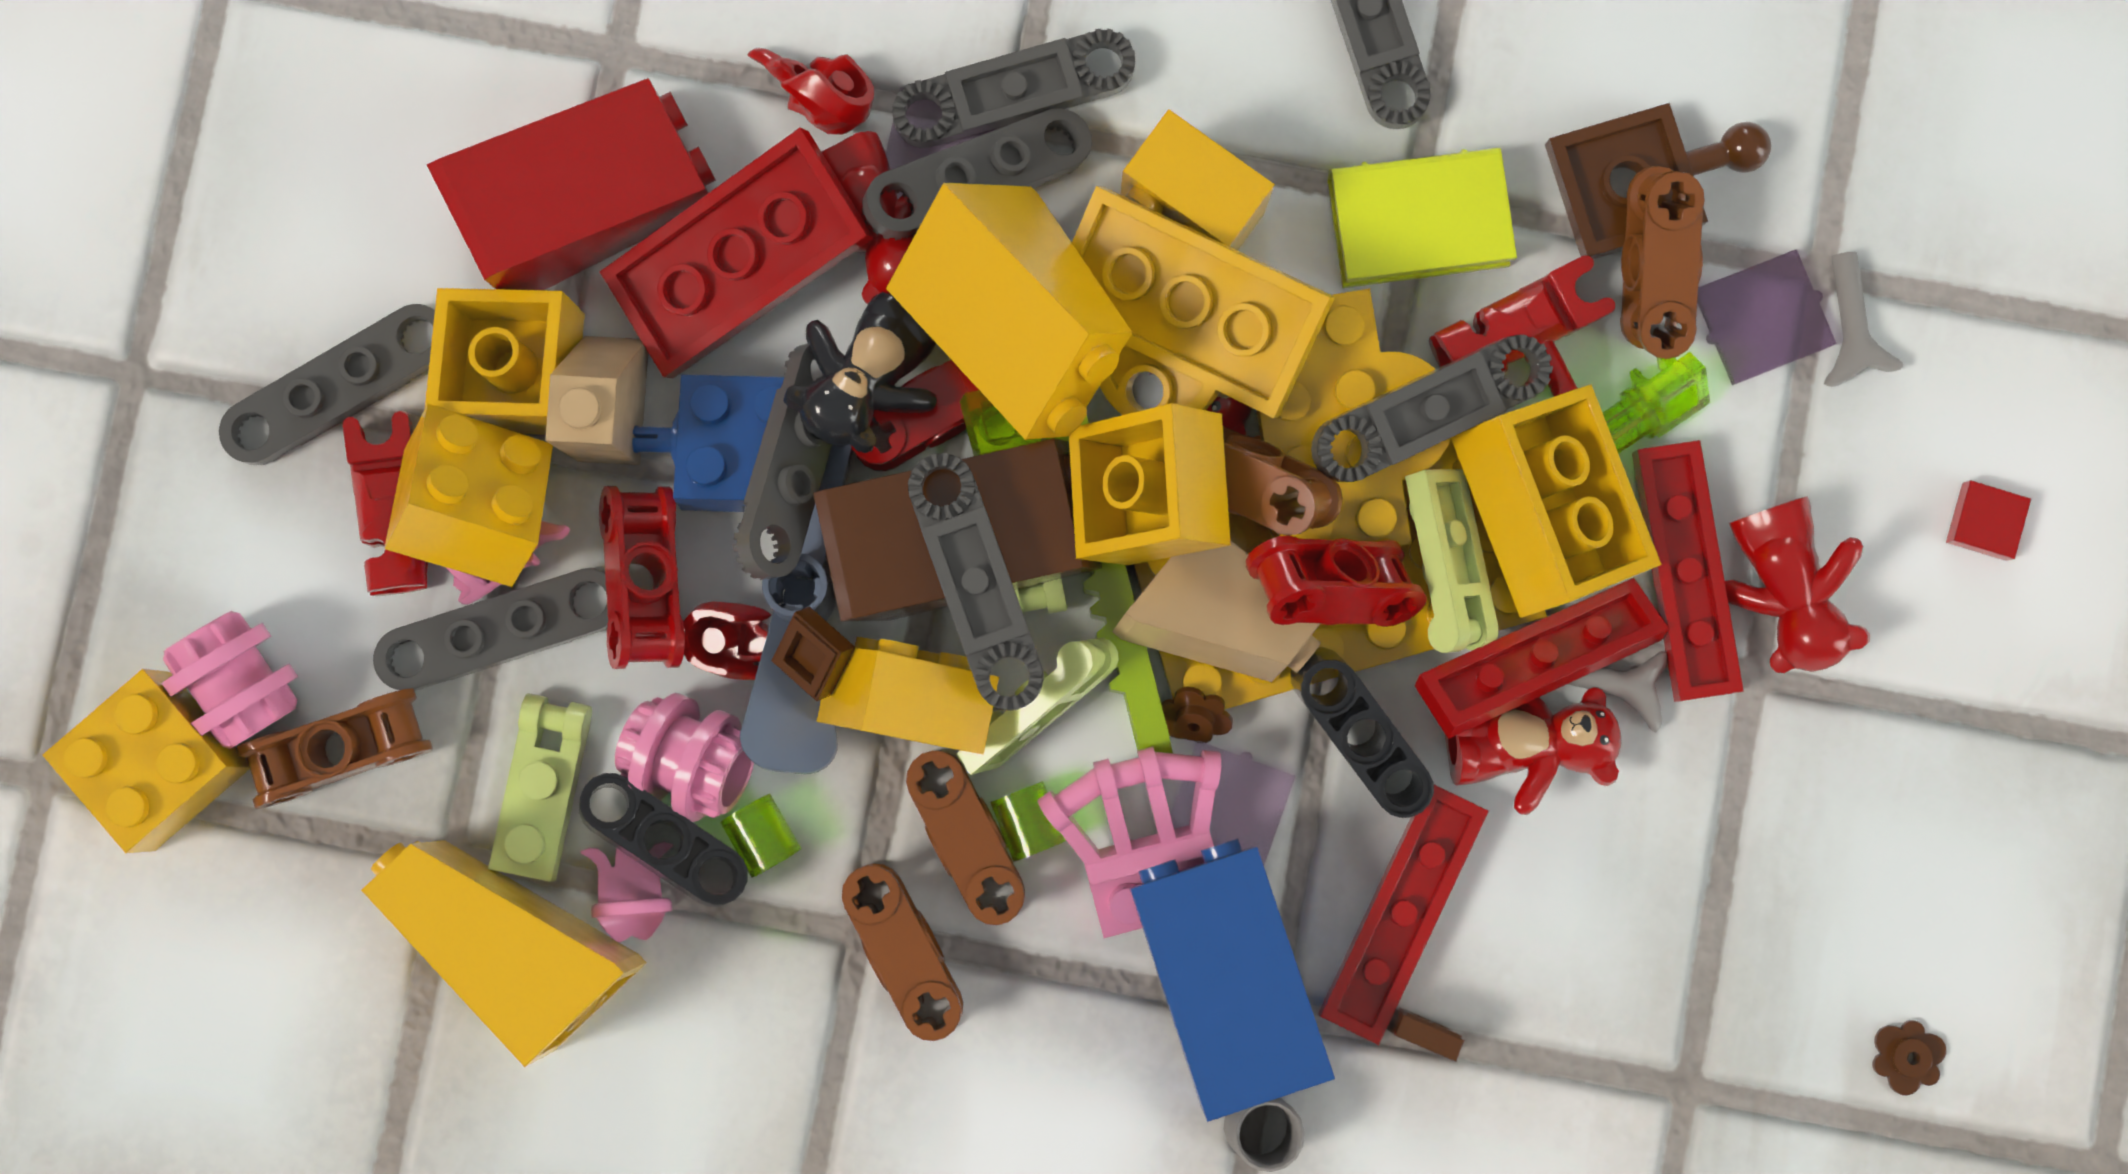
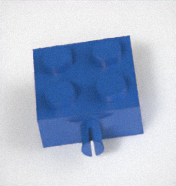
[632,374,784,512]

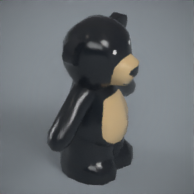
[783,292,937,453]

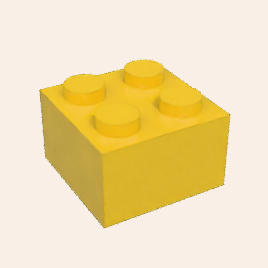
[1120,109,1275,250]
[425,288,585,435]
[1069,403,1231,565]
[384,404,553,587]
[816,637,999,755]
[42,669,250,854]

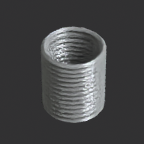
[1223,1098,1305,1172]

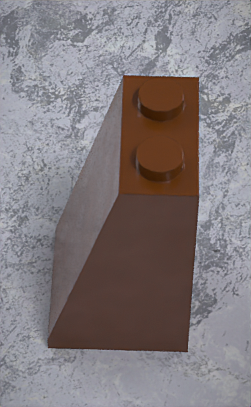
[813,438,1102,622]

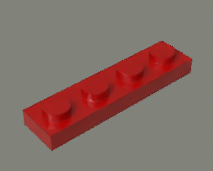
[1632,440,1744,702]
[1414,578,1669,739]
[1318,784,1489,1045]

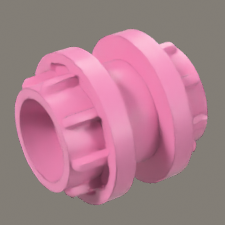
[161,611,298,749]
[615,693,754,822]

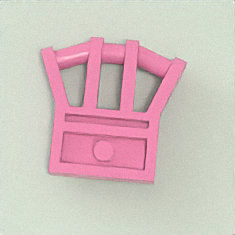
[1037,746,1221,938]

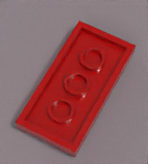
[599,127,875,379]

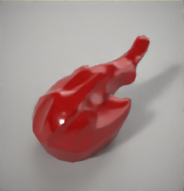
[747,47,874,135]
[683,601,771,681]

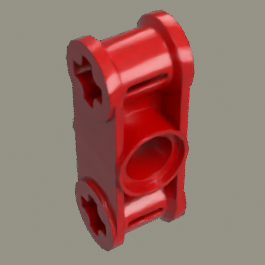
[851,359,996,472]
[599,486,685,669]
[1245,535,1427,627]

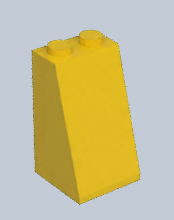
[886,183,1133,440]
[361,840,647,1067]

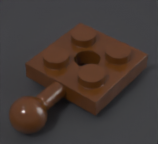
[1545,103,1771,259]

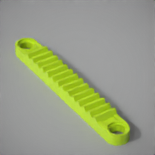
[1045,415,1173,753]

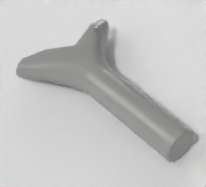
[1824,252,1903,387]
[1569,651,1667,732]

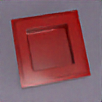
[1946,480,2031,561]

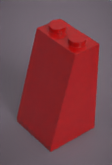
[427,78,716,290]

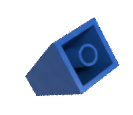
[1129,838,1335,1122]

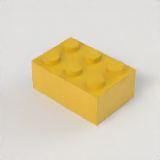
[1451,384,1661,618]

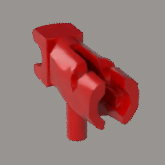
[1428,255,1616,397]
[343,411,428,596]

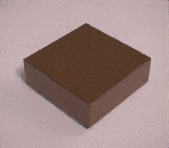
[771,606,855,702]
[1387,1007,1465,1062]

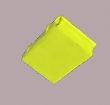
[1327,148,1517,288]

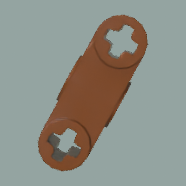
[1620,165,1705,359]
[1223,426,1343,536]
[236,688,433,809]
[906,751,1025,925]
[842,863,964,1041]

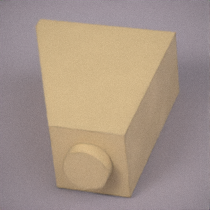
[545,336,648,465]
[1112,540,1321,682]

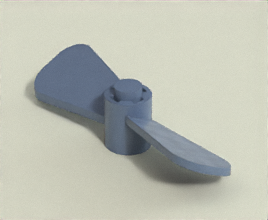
[740,444,853,774]

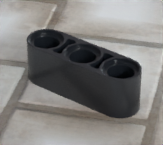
[1290,647,1434,818]
[579,773,748,907]

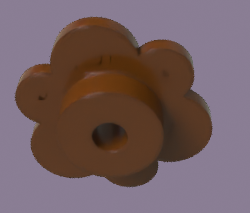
[1161,687,1233,744]
[1872,1020,1946,1096]

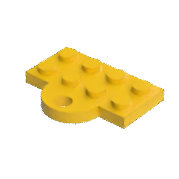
[1072,186,1335,418]
[1256,288,1452,546]

